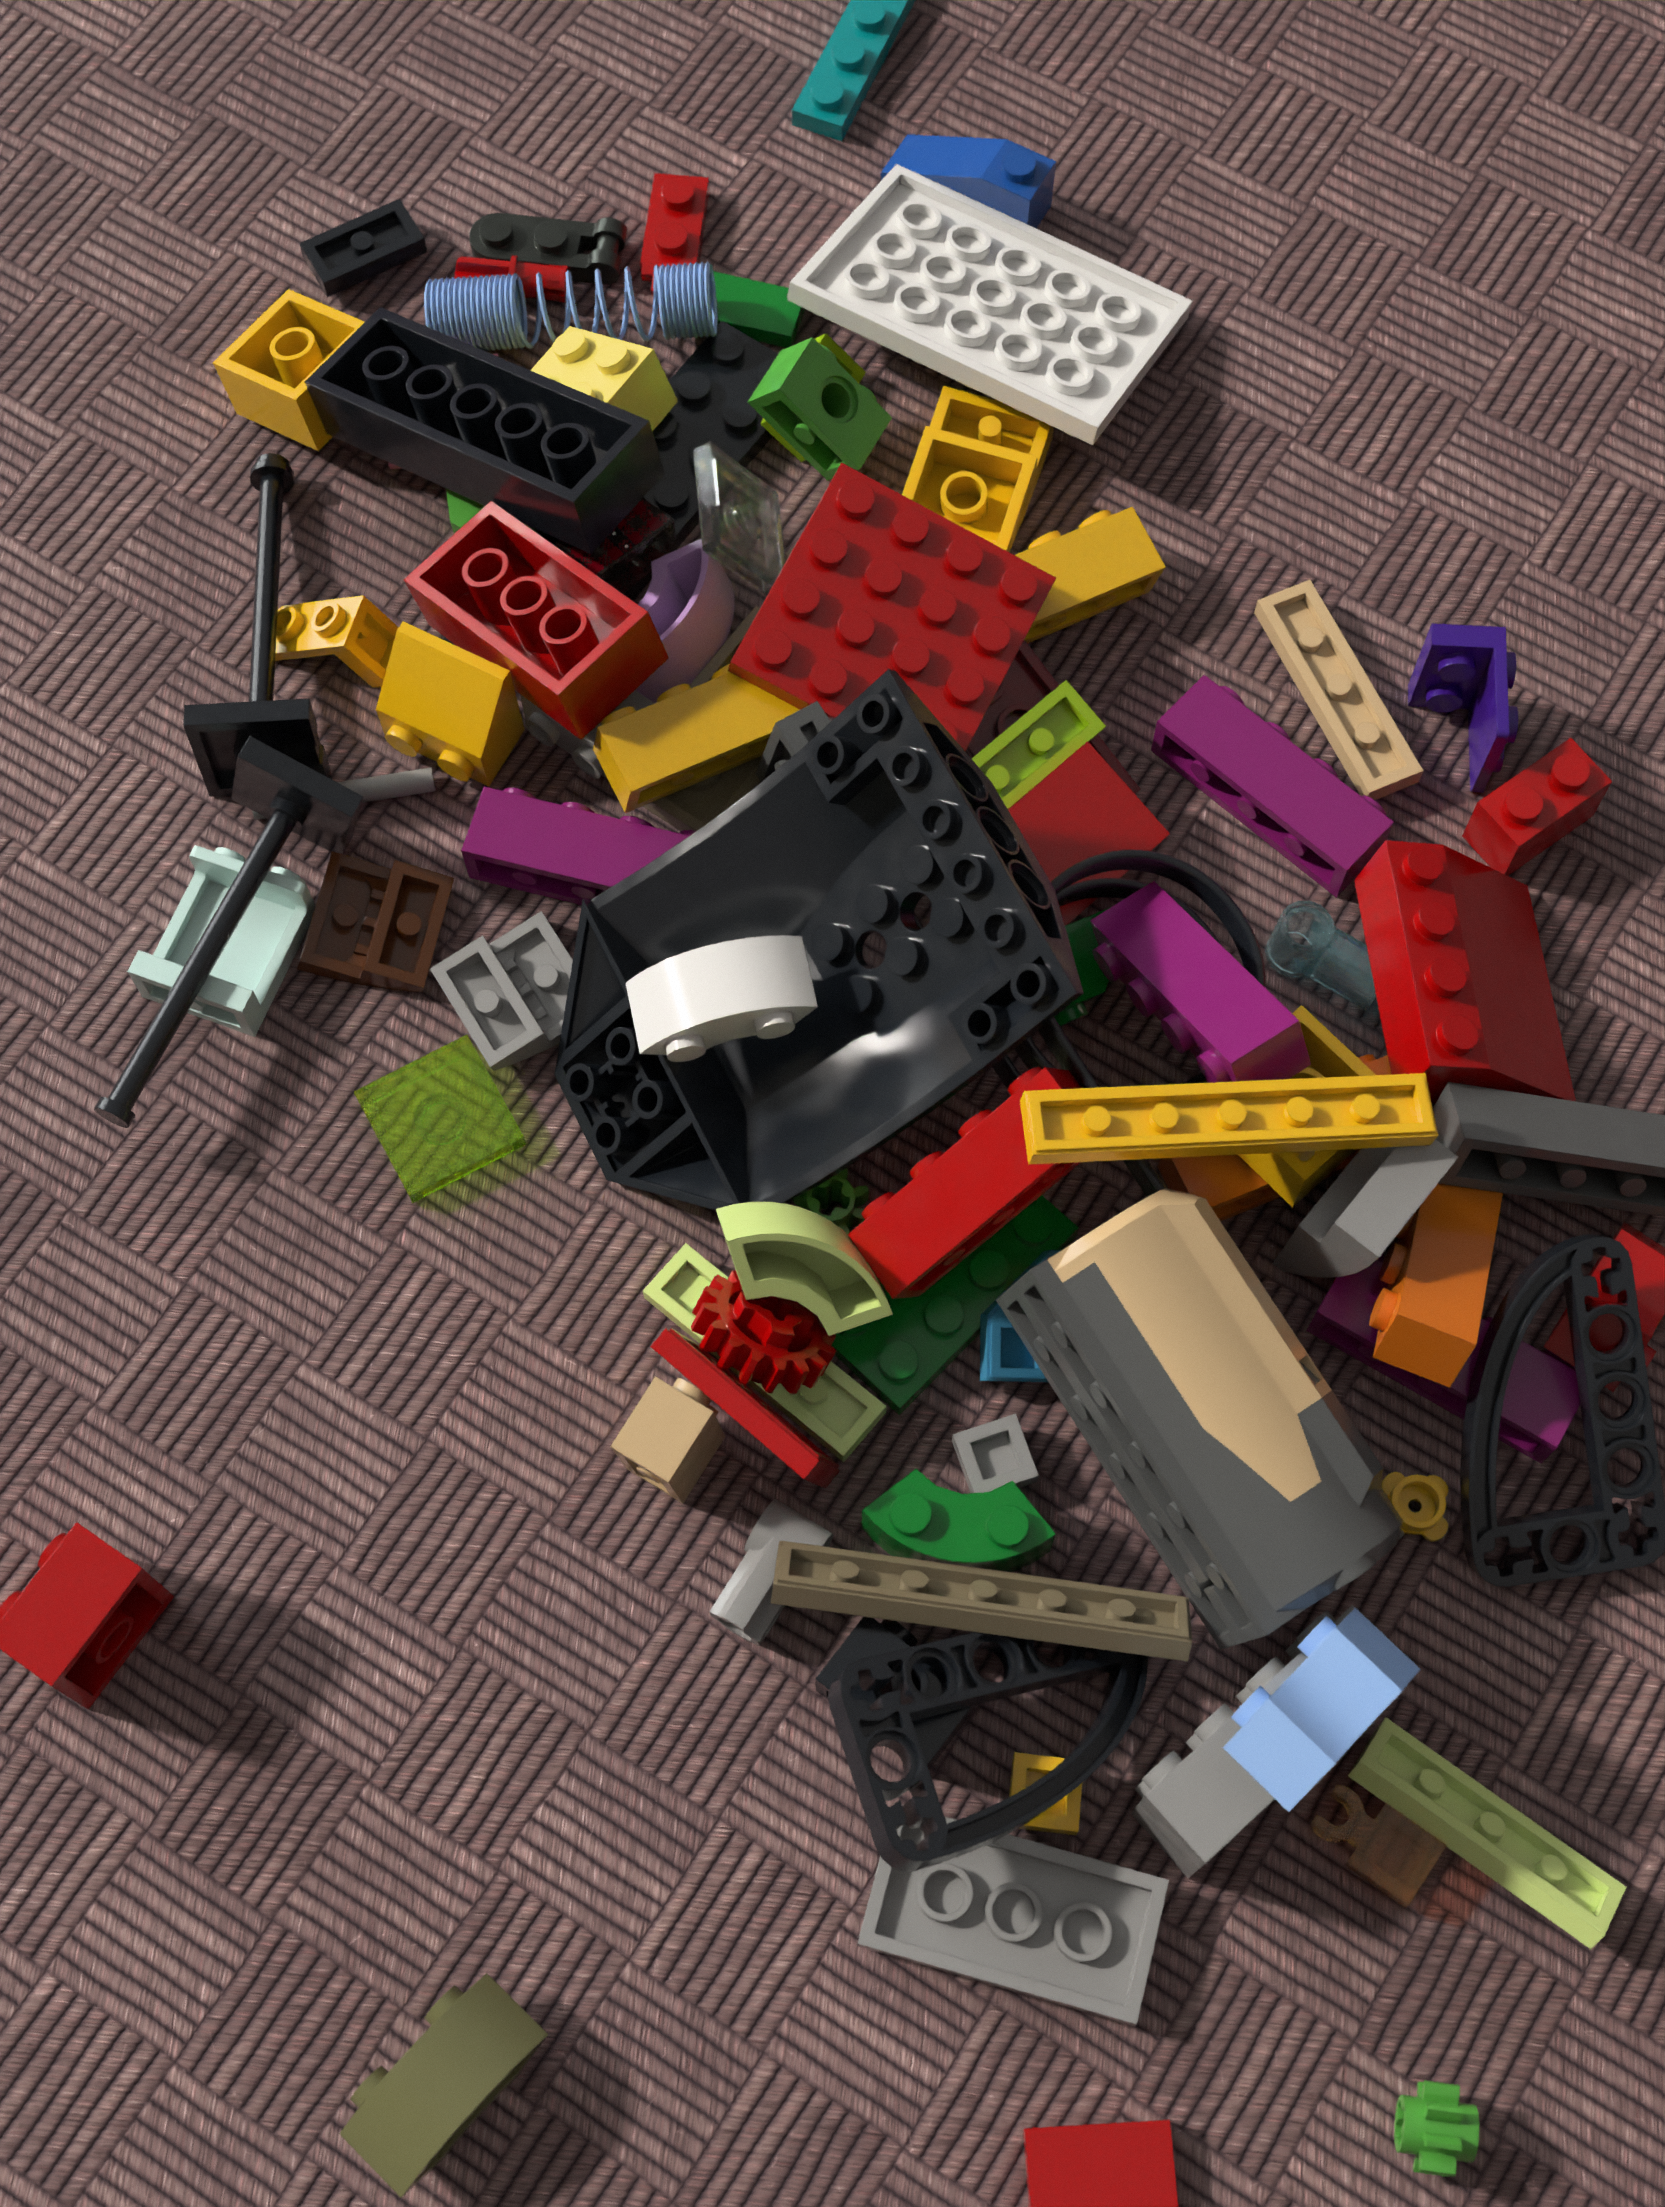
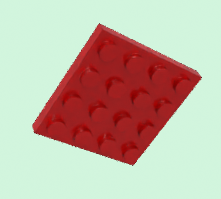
[728,462,1056,751]

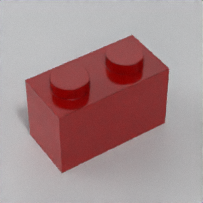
[1462,738,1612,876]

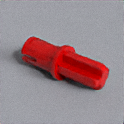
[455,255,568,303]

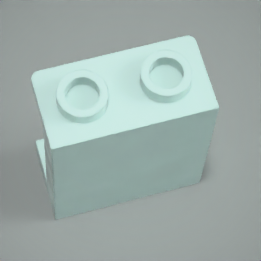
[127,845,315,1037]

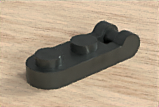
[469,213,628,284]

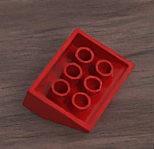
[1354,840,1576,1104]

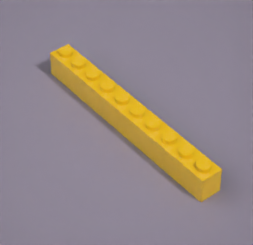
[593,506,1166,813]

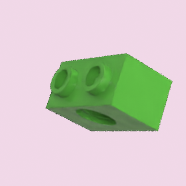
[747,337,892,481]

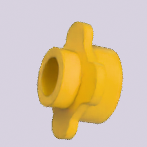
[1381,1472,1448,1542]

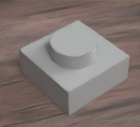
[952,1414,1039,1493]

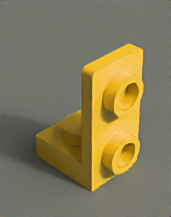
[275,595,399,688]

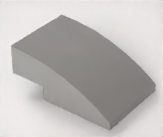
[1273,1139,1459,1278]

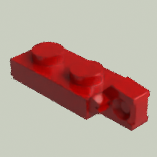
[640,173,710,313]

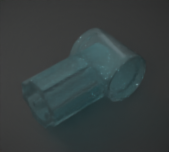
[1265,901,1376,1011]

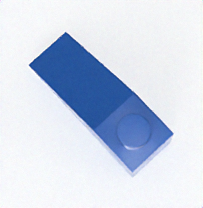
[881,134,1056,229]

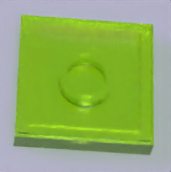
[354,1034,526,1203]

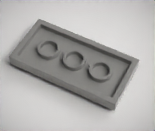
[857,1802,1169,2026]

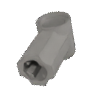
[710,1499,834,1646]

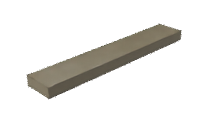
[771,1541,1192,1661]

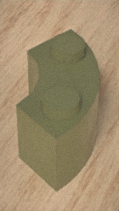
[340,1973,549,2198]

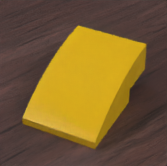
[902,386,1053,552]

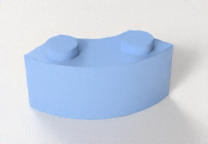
[1223,1608,1420,1812]

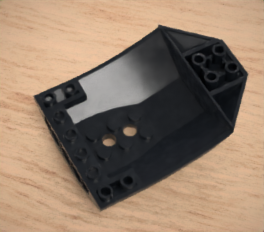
[554,669,1084,1210]

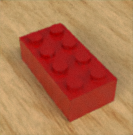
[403,501,669,740]

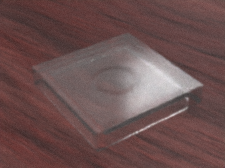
[693,442,786,596]

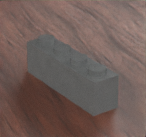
[1433,1082,1665,1217]

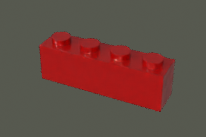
[848,1067,1082,1299]

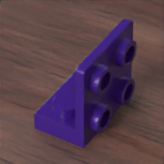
[1408,623,1518,793]

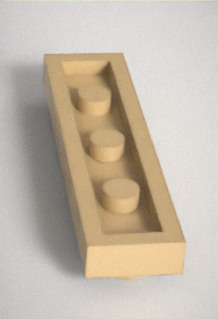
[1254,580,1423,800]

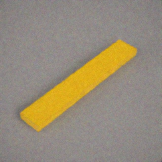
[1020,1073,1438,1165]

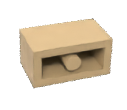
[610,1376,725,1504]

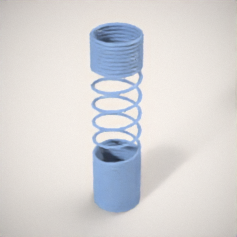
[424,261,717,351]

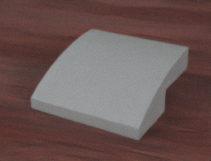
[430,911,573,1071]

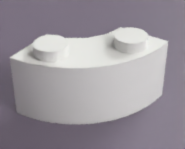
[626,935,818,1062]

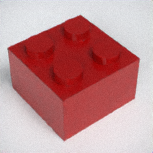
[0,1522,174,1710]

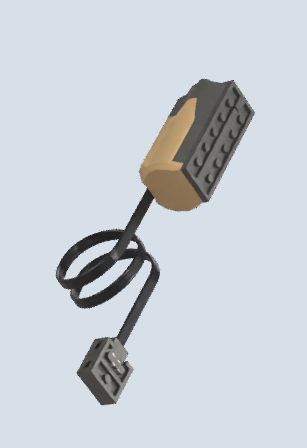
[755,701,1405,1650]

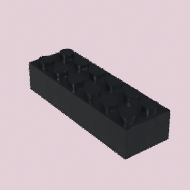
[305,307,665,554]

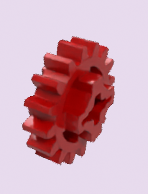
[691,1270,836,1395]

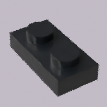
[299,198,427,298]

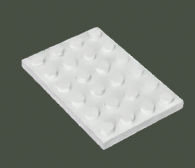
[787,164,1193,445]

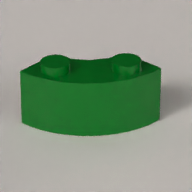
[862,1469,1056,1572]

